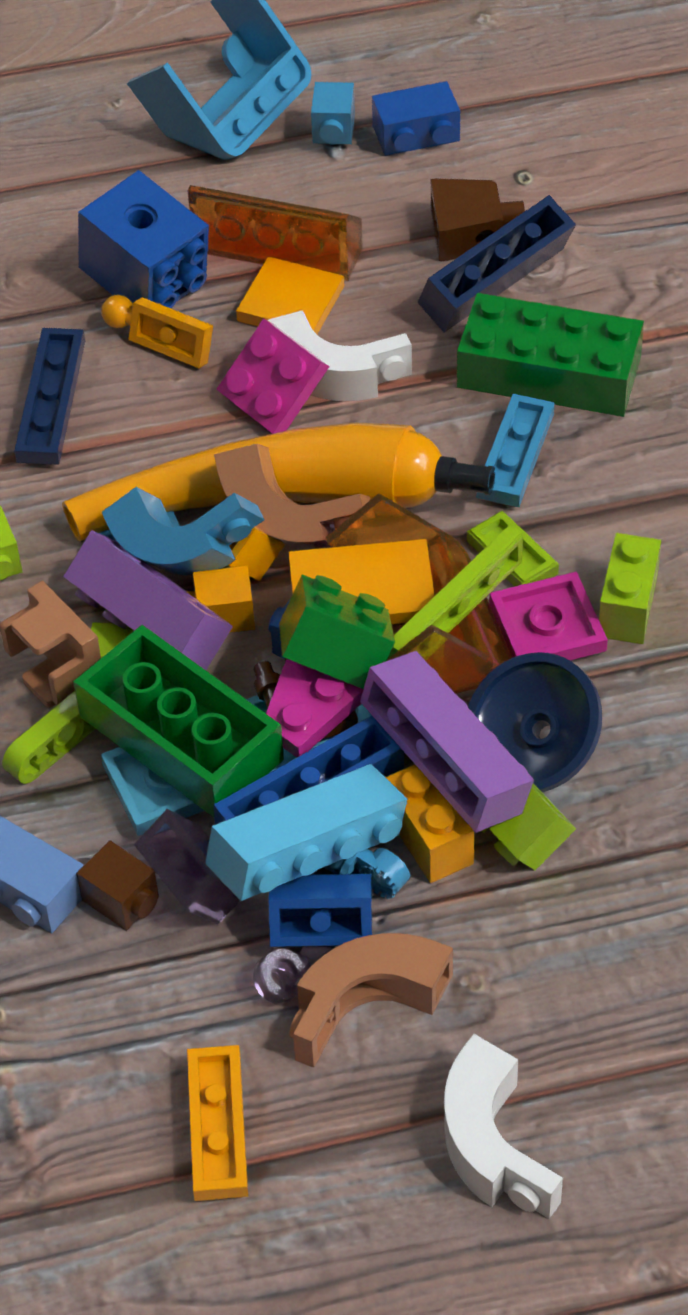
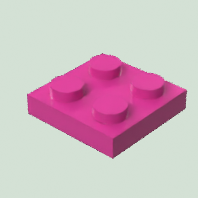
[216,318,330,434]
[489,571,608,660]

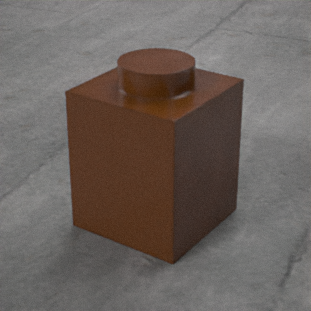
[77,840,159,931]

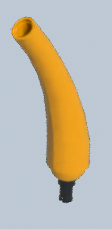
[62,422,495,542]

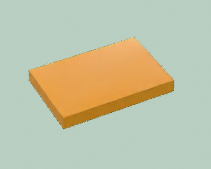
[289,539,435,624]

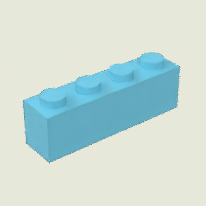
[205,764,408,901]

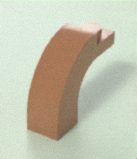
[214,444,373,545]
[289,933,453,1068]

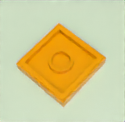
[236,257,345,335]

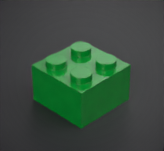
[279,574,395,689]

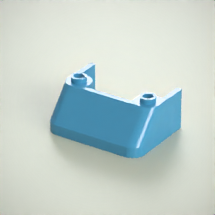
[127,0,311,160]

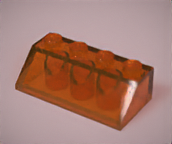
[187,185,363,281]

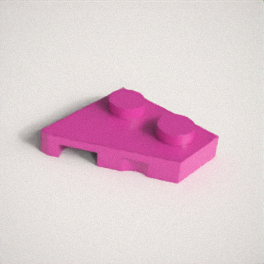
[266,659,364,758]

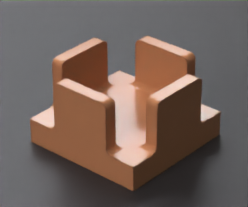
[0,580,101,708]

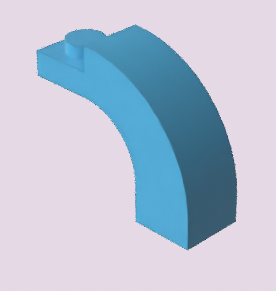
[102,487,265,576]

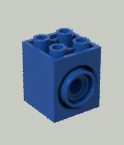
[78,170,209,309]

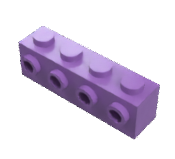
[63,530,233,670]
[360,651,534,833]

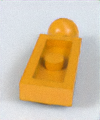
[101,295,213,368]

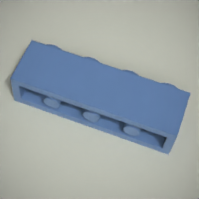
[0,816,84,934]

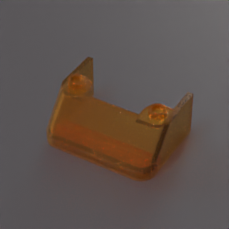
[325,493,512,694]

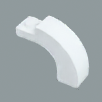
[268,310,412,401]
[444,1034,563,1219]

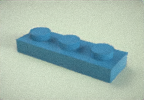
[476,394,555,507]

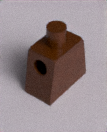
[430,178,525,262]

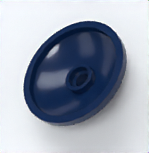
[468,652,603,792]

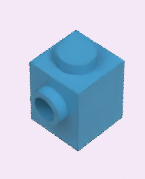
[311,82,355,145]

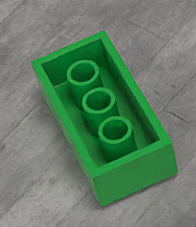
[457,293,644,417]
[73,625,284,817]

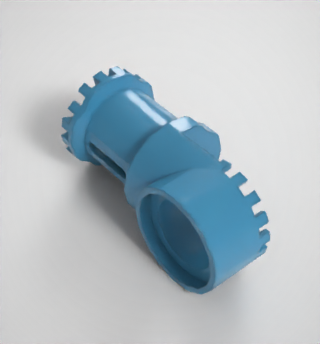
[324,848,411,899]

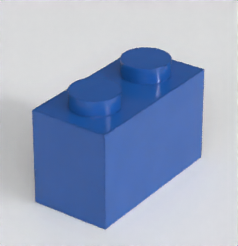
[372,81,460,156]
[268,874,372,947]

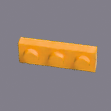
[187,1045,249,1201]

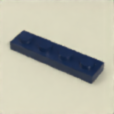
[14,328,85,465]

